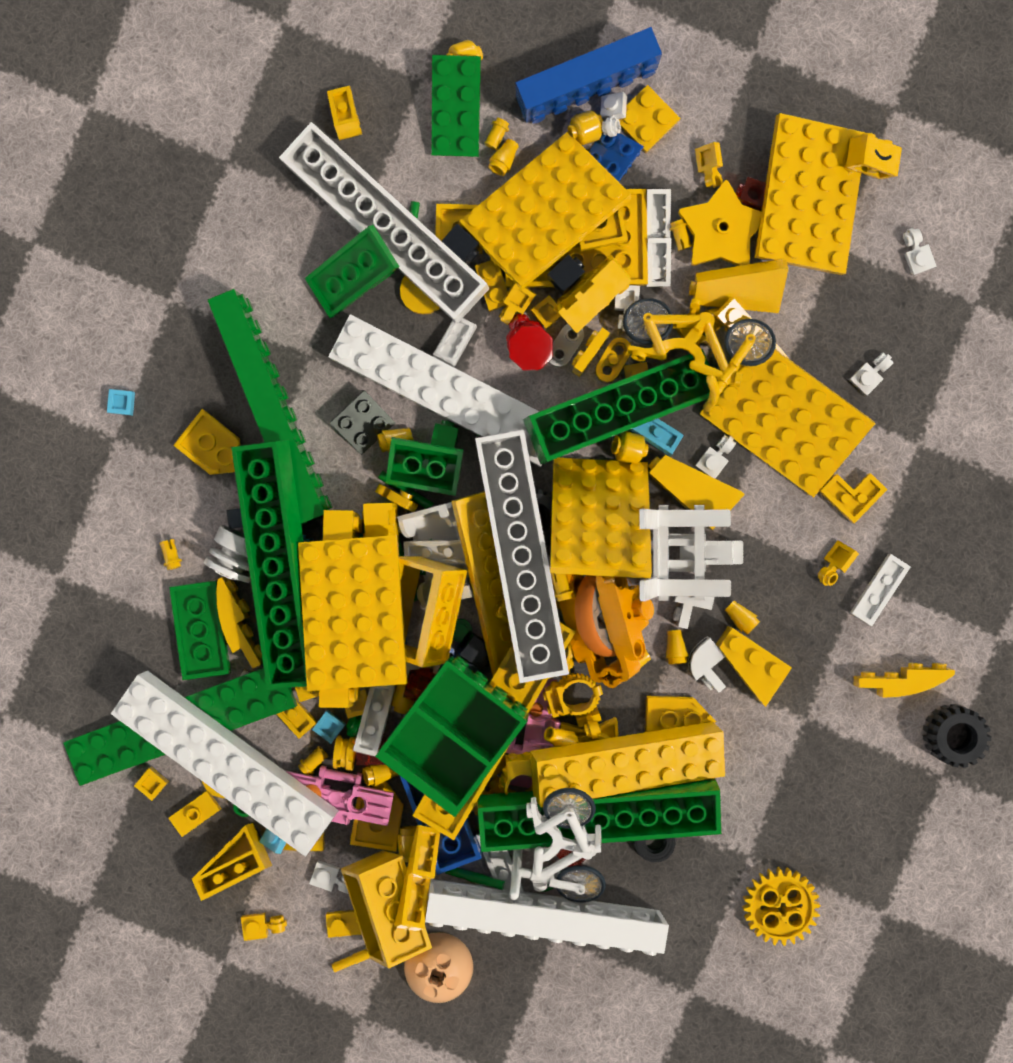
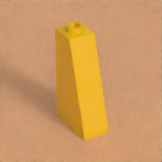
[689,259,789,313]
[648,455,745,530]

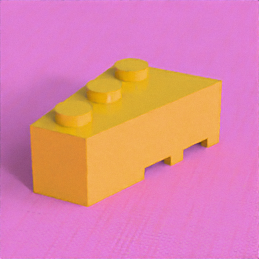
[557,254,631,333]
[362,503,399,551]
[716,626,792,707]
[192,823,273,901]

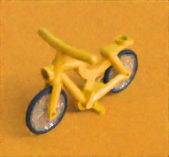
[623,298,776,412]

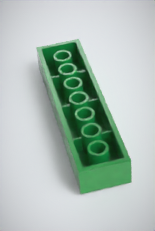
[523,349,710,465]

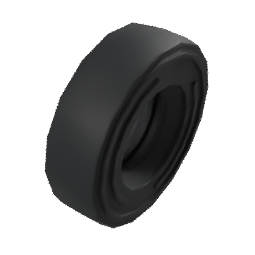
[634,838,676,863]

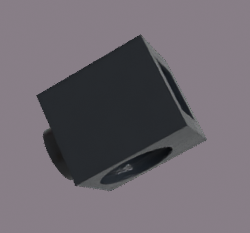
[442,224,479,263]
[547,254,585,295]
[456,630,490,670]

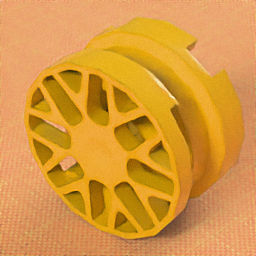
[333,736,356,771]

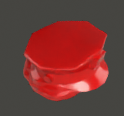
[506,314,553,371]

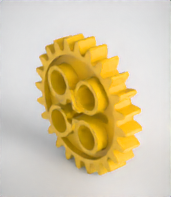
[742,867,821,946]

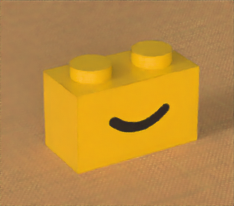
[846,133,902,179]

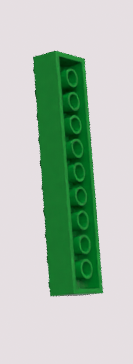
[207,289,333,525]
[231,440,307,689]
[478,778,722,852]

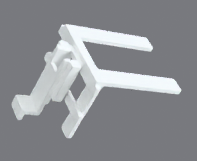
[640,505,743,601]

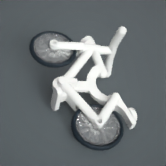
[509,788,606,903]

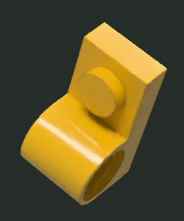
[327,85,362,140]

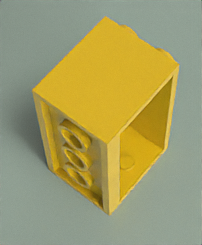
[399,556,467,667]
[340,850,432,969]

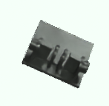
[330,390,395,455]

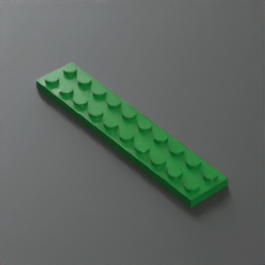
[63,668,297,786]

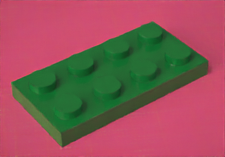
[431,55,481,157]
[305,225,400,318]
[169,580,231,680]

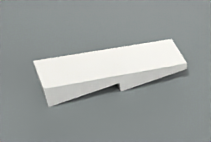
[646,189,671,287]

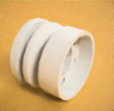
[204,525,251,583]

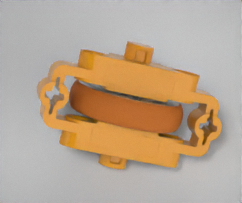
[559,574,654,688]

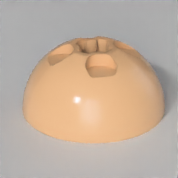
[404,932,473,1003]

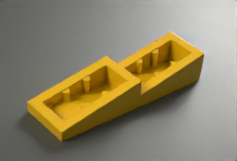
[394,825,440,931]

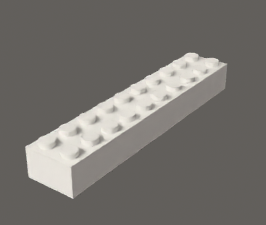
[279,122,489,324]
[328,314,542,467]
[475,430,569,683]
[111,671,339,857]
[425,879,669,955]

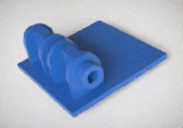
[588,133,644,182]

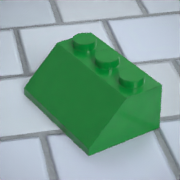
[385,437,463,496]

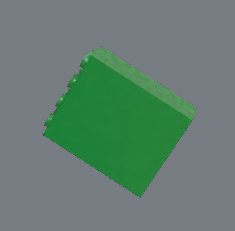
[375,656,529,817]

